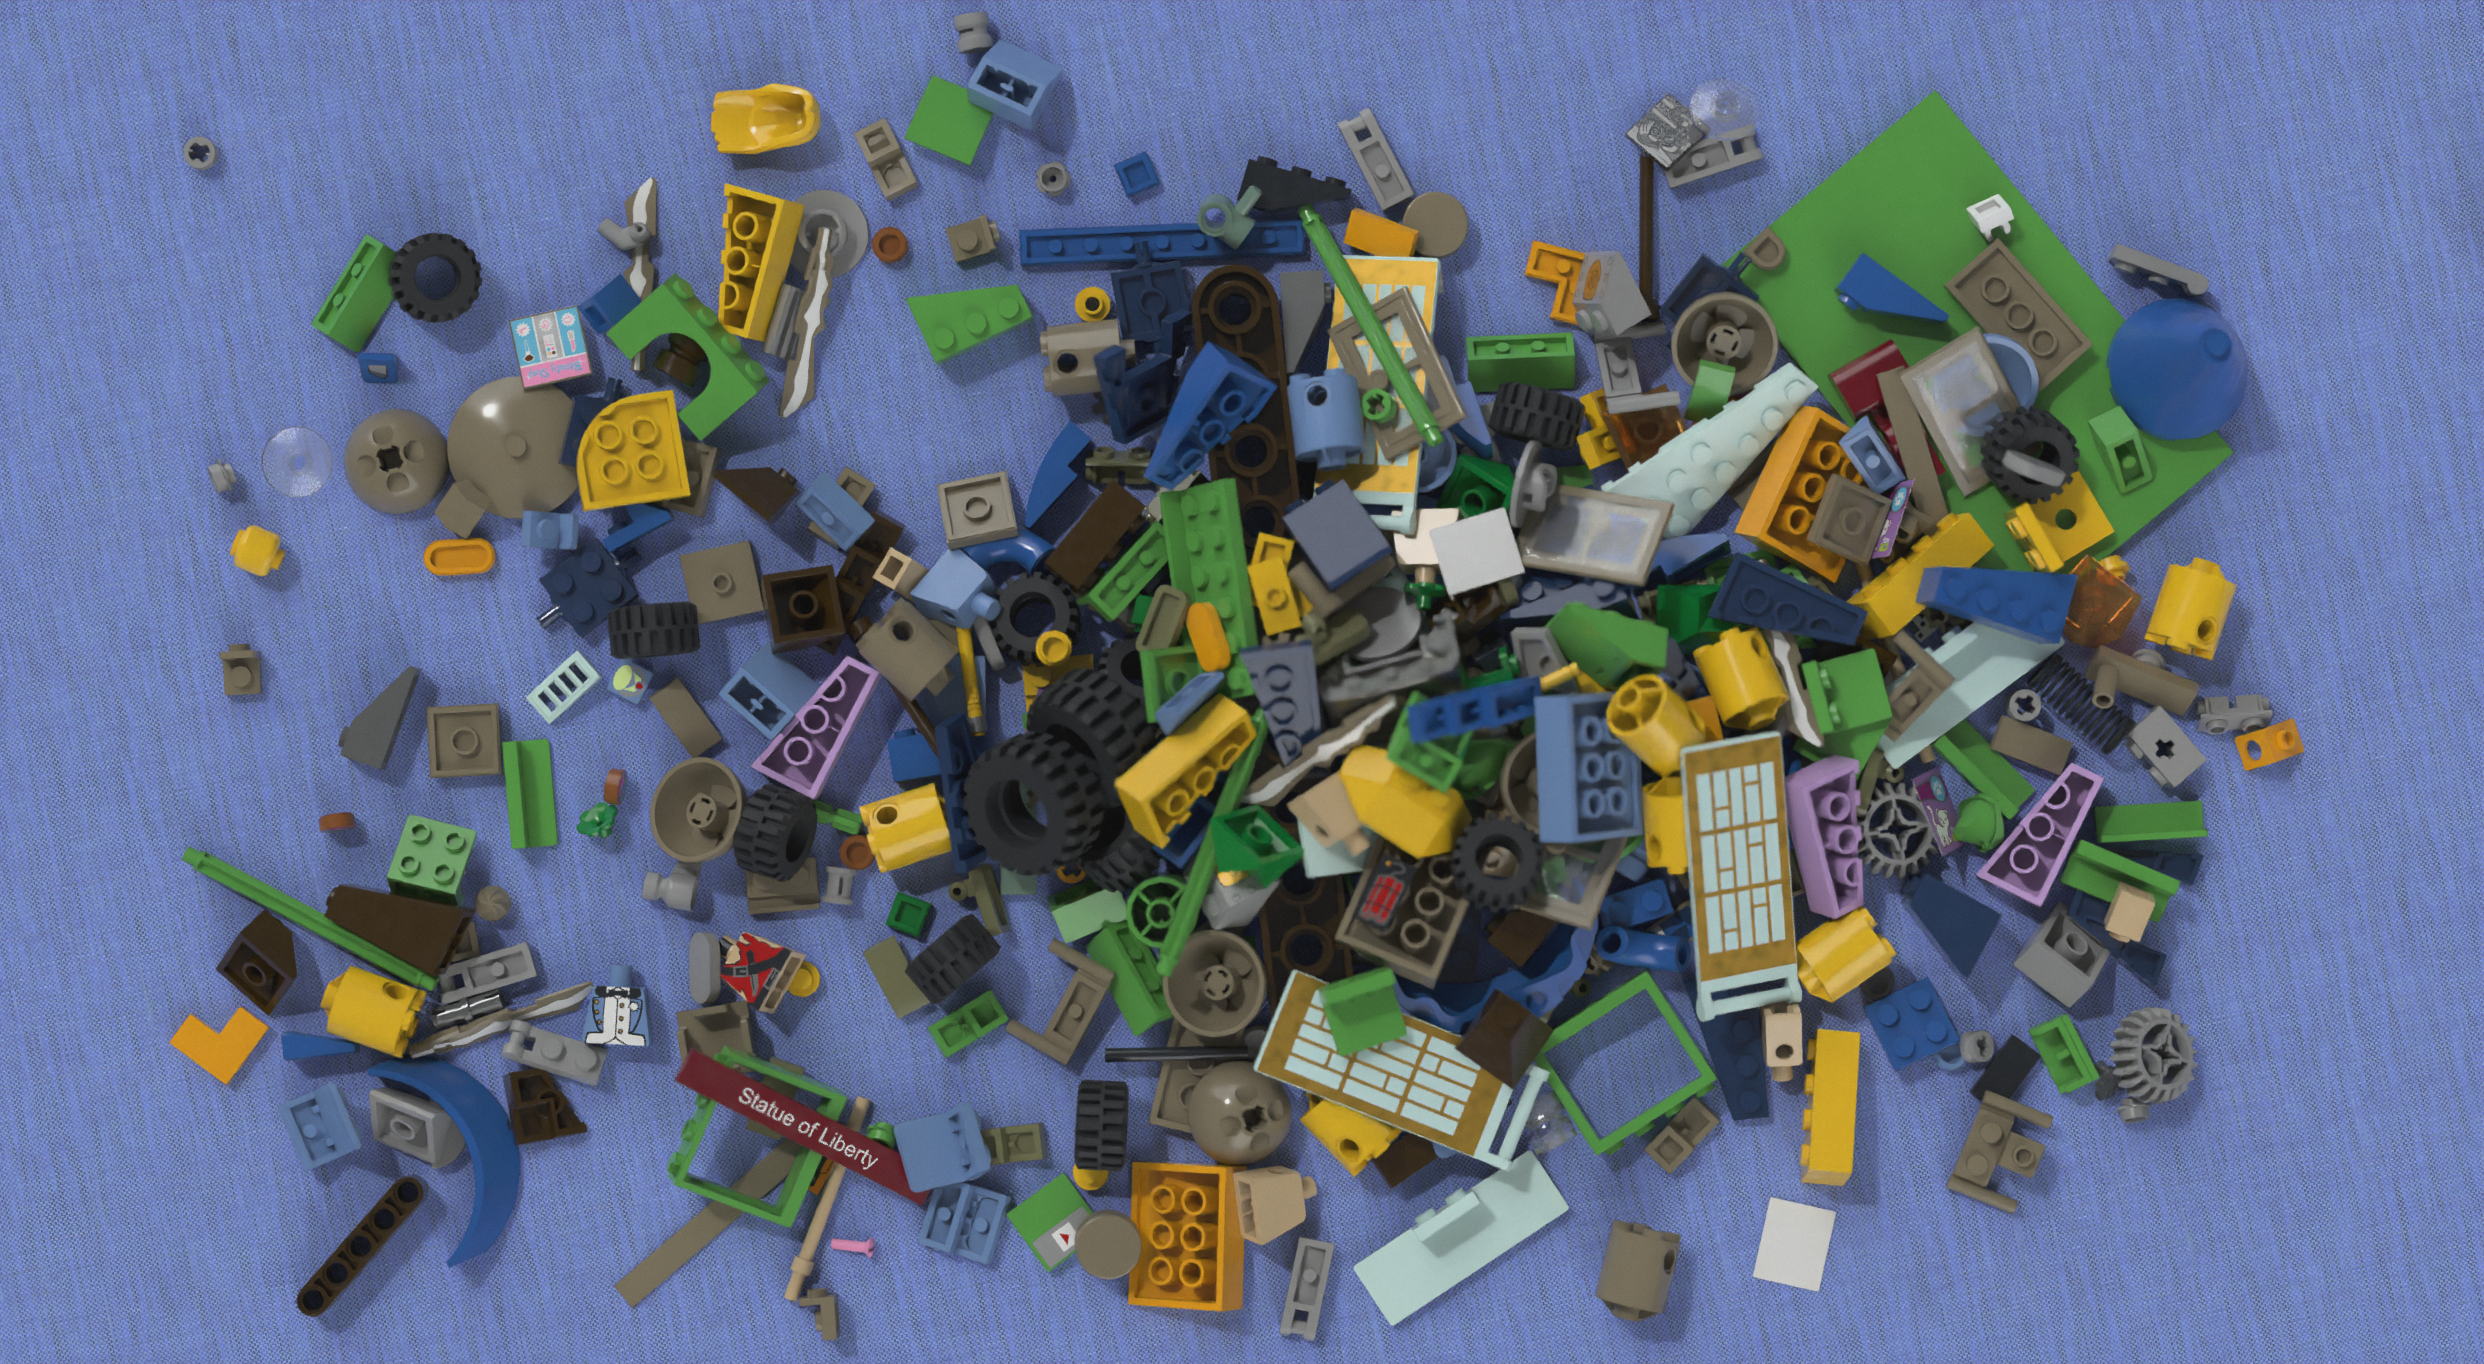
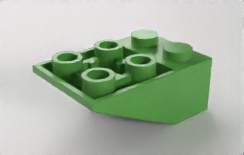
[1544,602,1668,691]

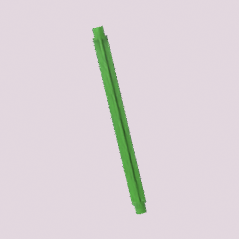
[1298,204,1444,447]
[1155,703,1270,978]
[182,846,440,991]

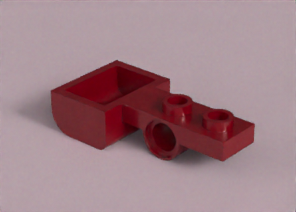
[1827,339,1946,477]

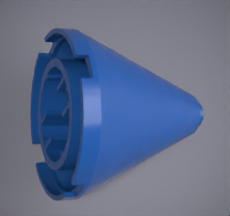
[2106,299,2248,441]

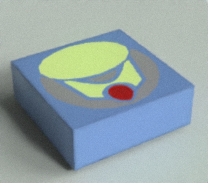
[606,659,655,705]

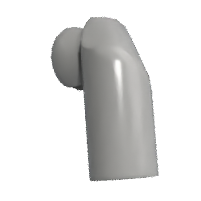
[597,218,650,250]

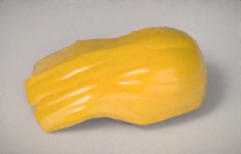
[711,83,821,154]

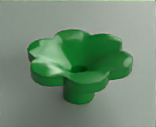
[1403,582,1446,611]
[576,802,618,838]

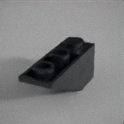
[1237,156,1352,214]

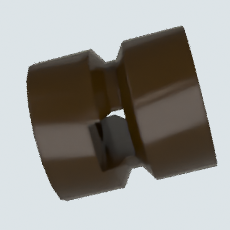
[653,333,708,388]

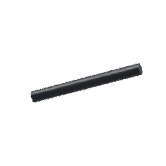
[1105,1045,1248,1063]

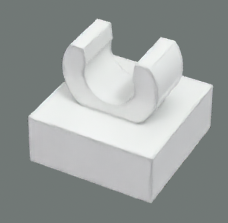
[1966,194,2014,242]

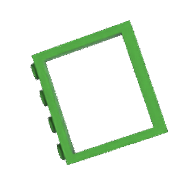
[1534,969,1717,1156]
[667,1045,847,1228]

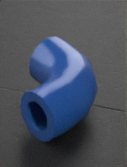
[959,528,1055,576]
[1595,925,1690,972]

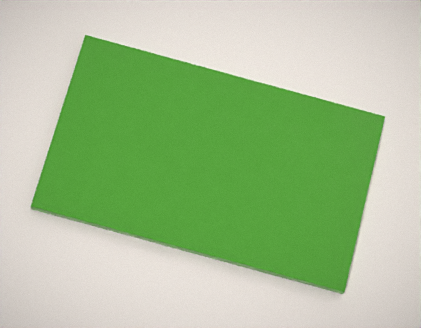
[1722,90,2234,582]

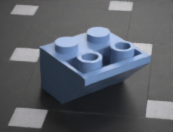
[967,39,1064,131]
[718,641,820,741]

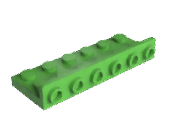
[1159,478,1258,700]

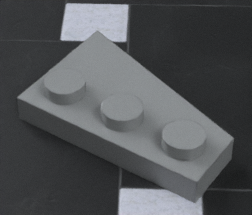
[1511,627,1581,695]

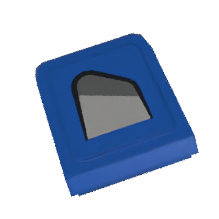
[358,352,399,383]

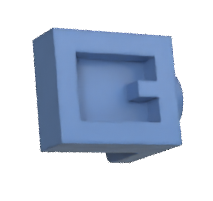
[521,511,579,550]

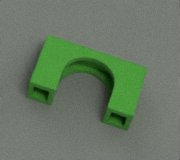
[606,273,770,441]

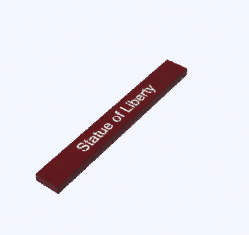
[674,1047,931,1205]

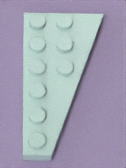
[1601,362,1819,539]

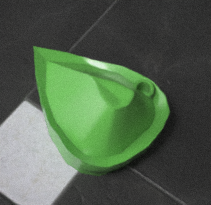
[1450,739,1518,800]
[1954,793,2004,853]

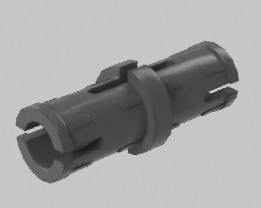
[431,988,506,1030]

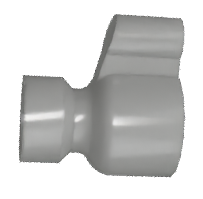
[642,860,702,912]

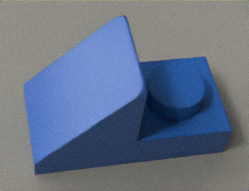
[602,504,675,554]

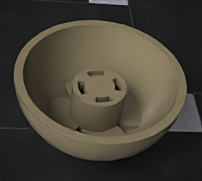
[1671,292,1778,396]
[344,409,450,514]
[1500,732,1540,835]
[650,757,748,863]
[1163,930,1267,1037]
[1188,1060,1292,1166]

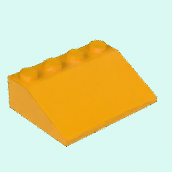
[1734,406,1870,583]
[1128,1161,1247,1312]

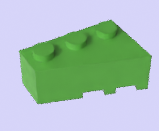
[905,284,1034,366]

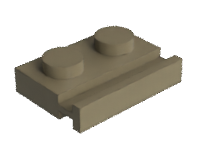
[745,857,821,914]

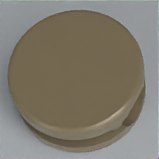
[1402,192,1469,259]
[1074,1209,1142,1279]

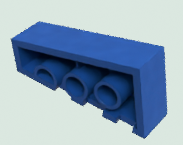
[1915,566,2078,644]

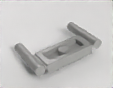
[1593,321,1680,415]

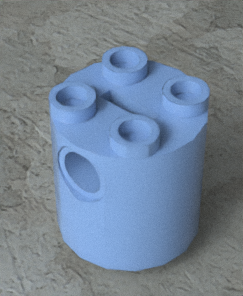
[1287,368,1366,471]

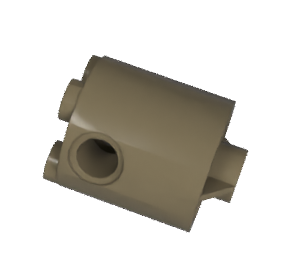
[1040,319,1137,396]
[855,597,960,702]
[1595,1220,1682,1322]

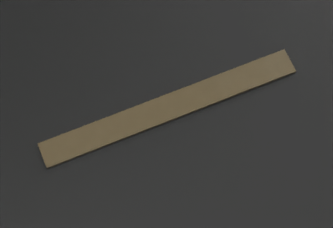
[1876,366,1974,631]
[614,1120,839,1308]

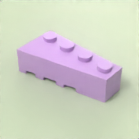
[750,656,882,800]
[1784,754,1864,919]
[1976,763,2104,908]

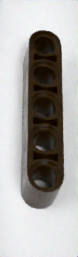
[296,1174,428,1317]

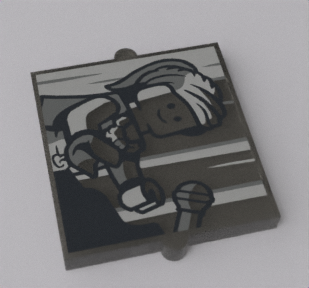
[1625,93,1711,172]

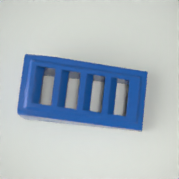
[281,1031,360,1061]

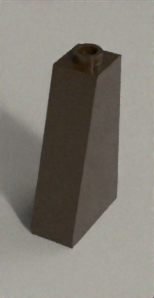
[324,884,476,975]

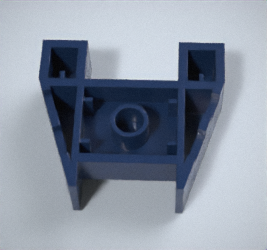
[1499,484,1639,637]

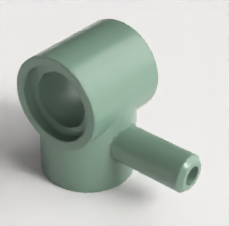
[1197,185,1262,250]

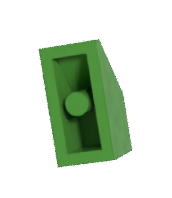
[2088,405,2153,494]

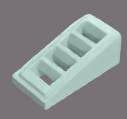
[526,650,603,724]

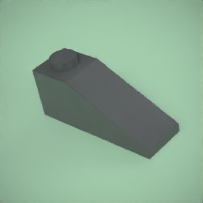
[1280,270,1332,385]
[338,666,422,770]

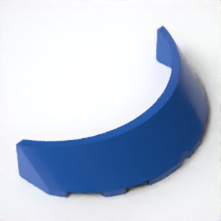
[1392,876,1598,1033]
[366,1054,521,1268]

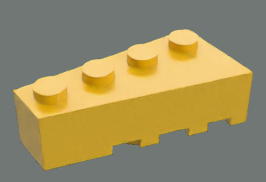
[718,183,805,342]
[1846,512,1994,639]
[1114,693,1257,849]
[1799,1029,1860,1186]

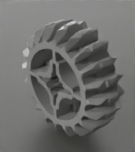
[1857,783,1938,879]
[2109,1007,2199,1104]

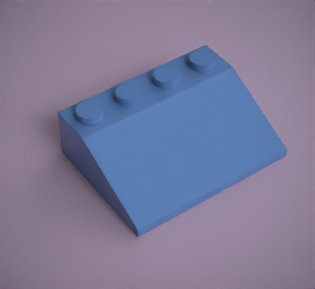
[1535,692,1643,843]

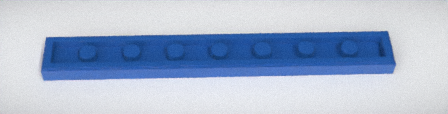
[1019,218,1305,267]

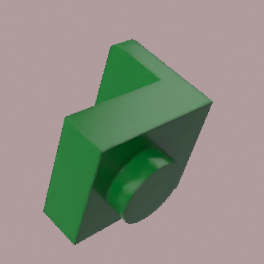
[1470,647,1521,689]

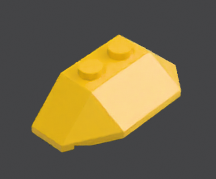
[1338,744,1473,858]

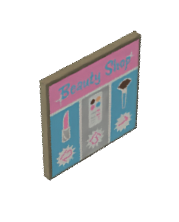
[508,305,593,390]

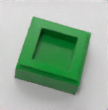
[885,891,932,937]

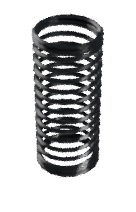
[2027,652,2136,755]

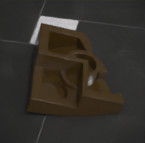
[1425,582,1509,651]
[502,1068,588,1146]

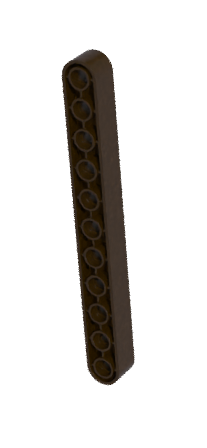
[1192,264,1353,1021]

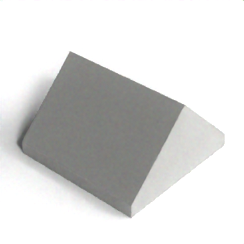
[369,1087,452,1164]

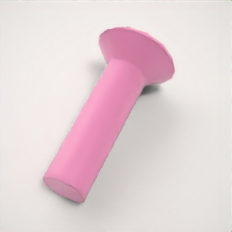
[831,1237,874,1258]

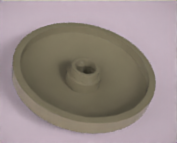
[447,376,579,519]

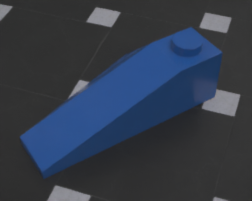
[1144,341,1277,491]

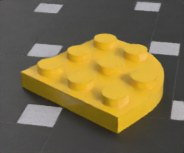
[576,390,690,512]

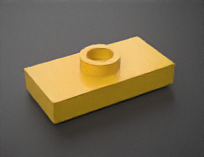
[1247,556,1302,636]

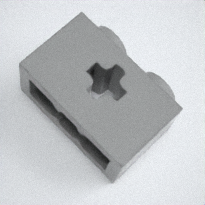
[2124,706,2207,788]

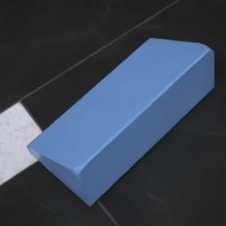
[1839,416,1906,494]
[795,472,875,552]
[1155,672,1225,735]

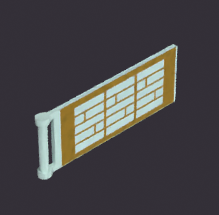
[1313,255,1441,535]
[1680,731,1802,1021]
[1253,970,1550,1172]

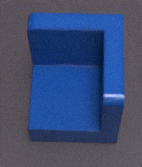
[577,274,641,335]

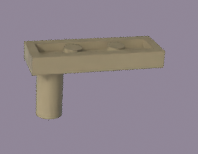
[1287,554,1397,620]
[2085,645,2199,716]

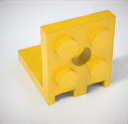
[2003,470,2115,573]

